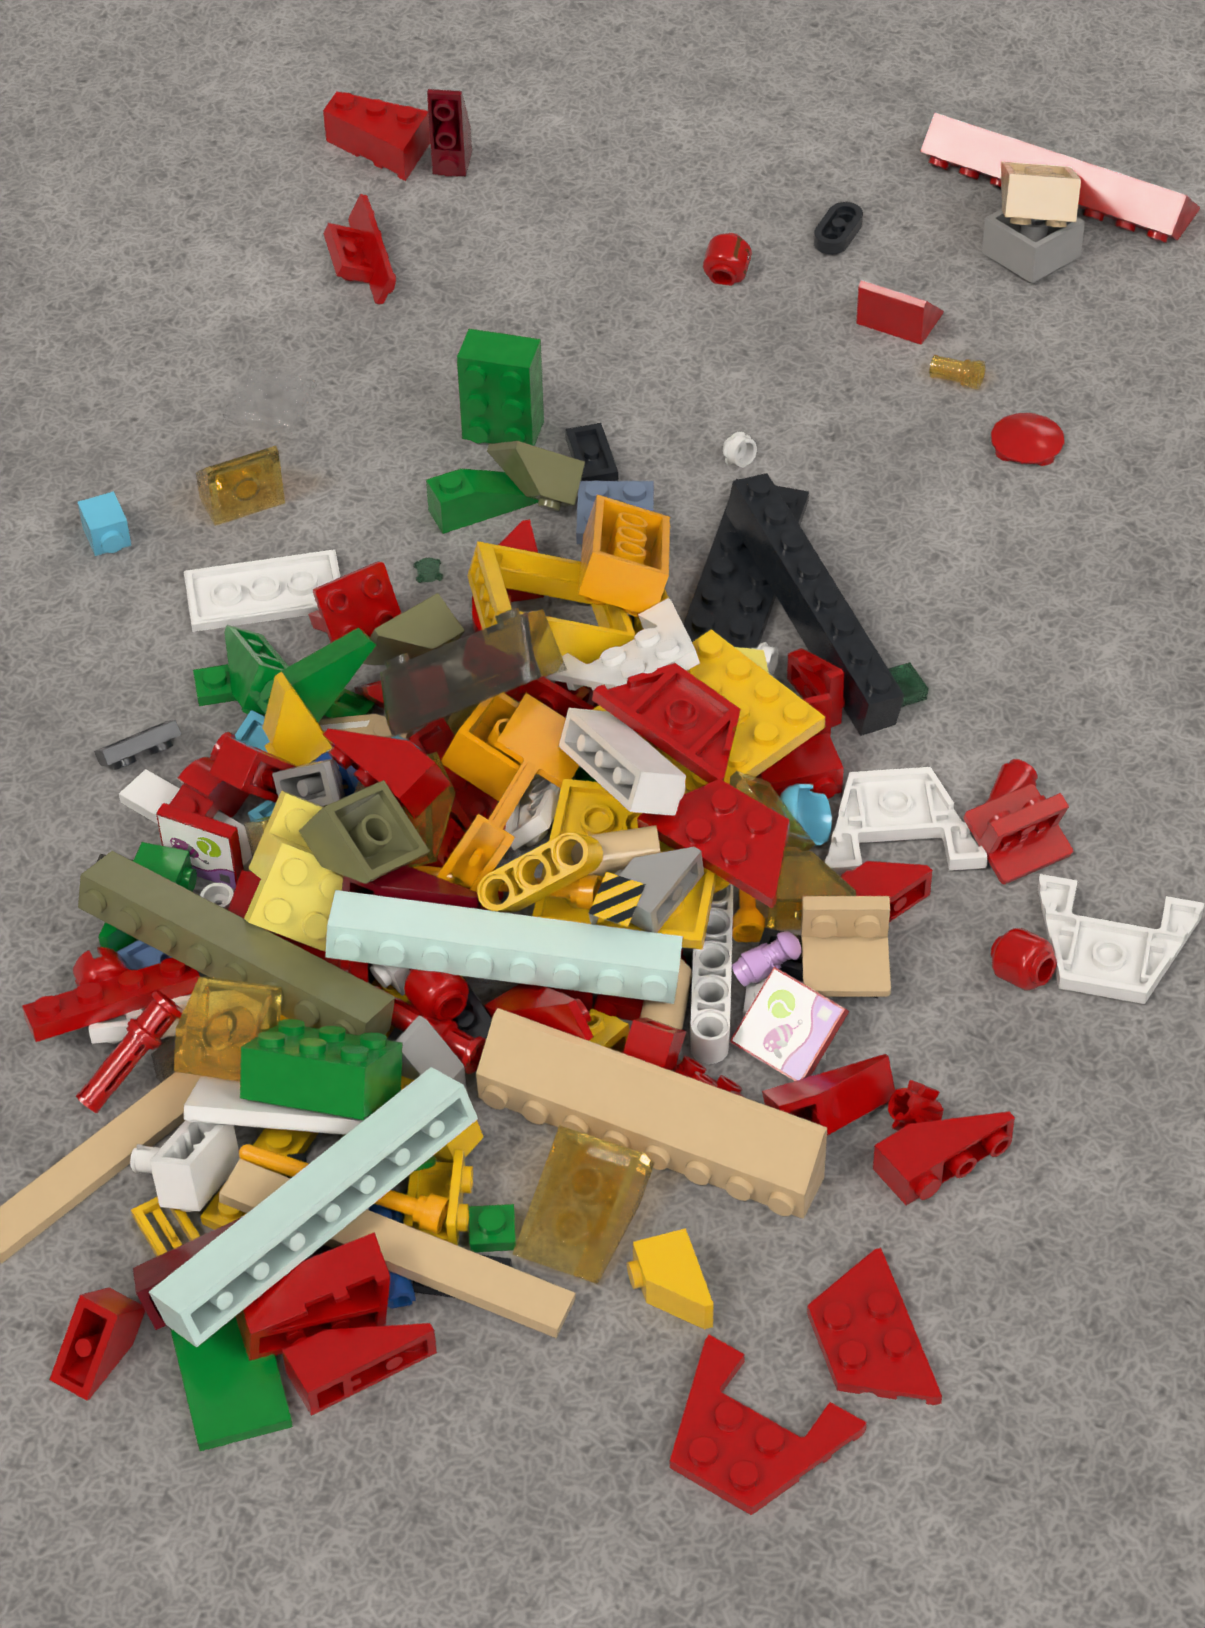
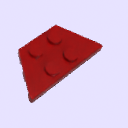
[592,663,741,784]
[637,779,790,908]
[807,1248,942,1405]

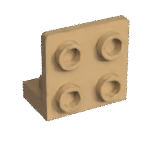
[801,896,891,997]

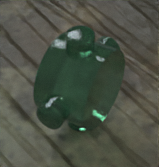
[413,557,444,583]

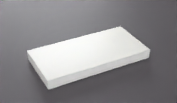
[184,549,340,632]
[184,1070,368,1135]

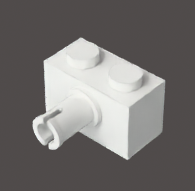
[130,1120,240,1212]

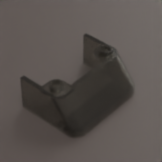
[380,607,567,737]

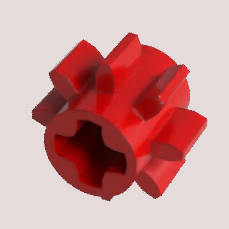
[888,1080,944,1131]

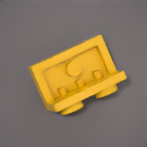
[404,1149,473,1246]

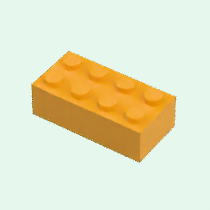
[578,494,670,617]

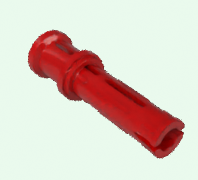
[375,986,486,1074]
[76,990,186,1113]

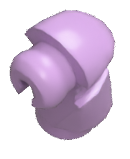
[732,931,801,986]

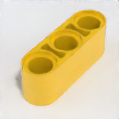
[477,832,603,913]

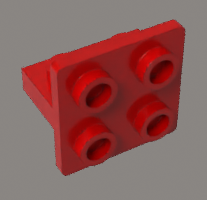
[308,561,402,643]
[963,784,1073,884]

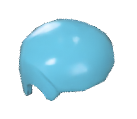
[775,784,832,847]

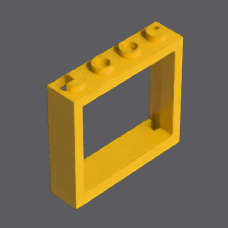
[467,541,636,664]

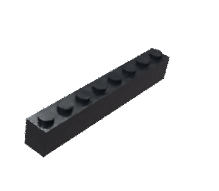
[726,473,905,736]

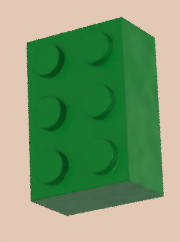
[457,328,544,446]
[240,1019,403,1120]

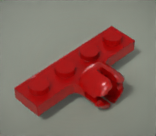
[408,715,506,832]
[22,947,203,1042]

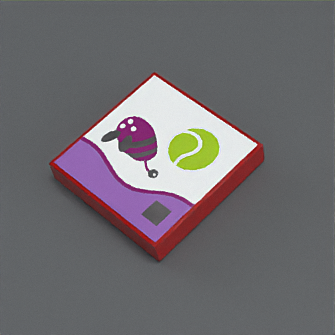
[156,803,244,889]
[730,967,850,1081]

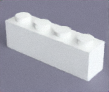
[559,708,686,816]

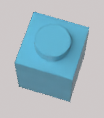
[78,491,131,556]

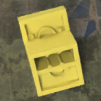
[244,791,343,951]

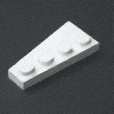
[505,774,573,851]

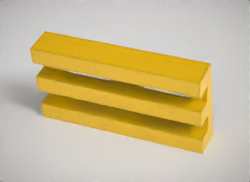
[131,1197,200,1256]

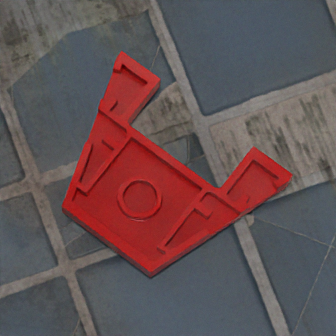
[670,1334,867,1515]

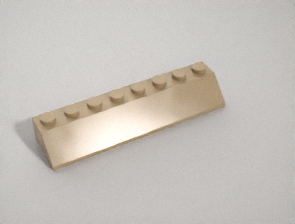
[476,1008,827,1219]

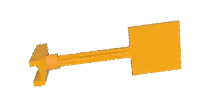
[437,693,579,892]

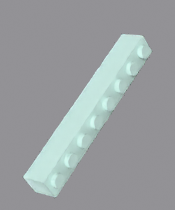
[325,890,683,1004]
[149,1067,478,1347]

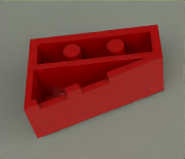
[323,91,430,181]
[236,1232,390,1361]

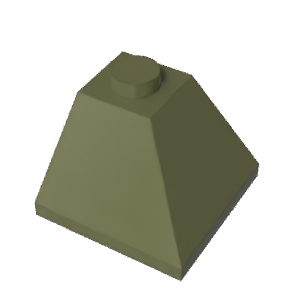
[487,441,585,511]
[363,593,465,665]
[299,780,430,884]

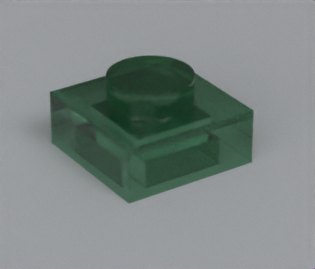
[889,662,929,707]

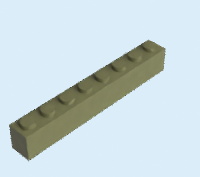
[78,851,395,1035]

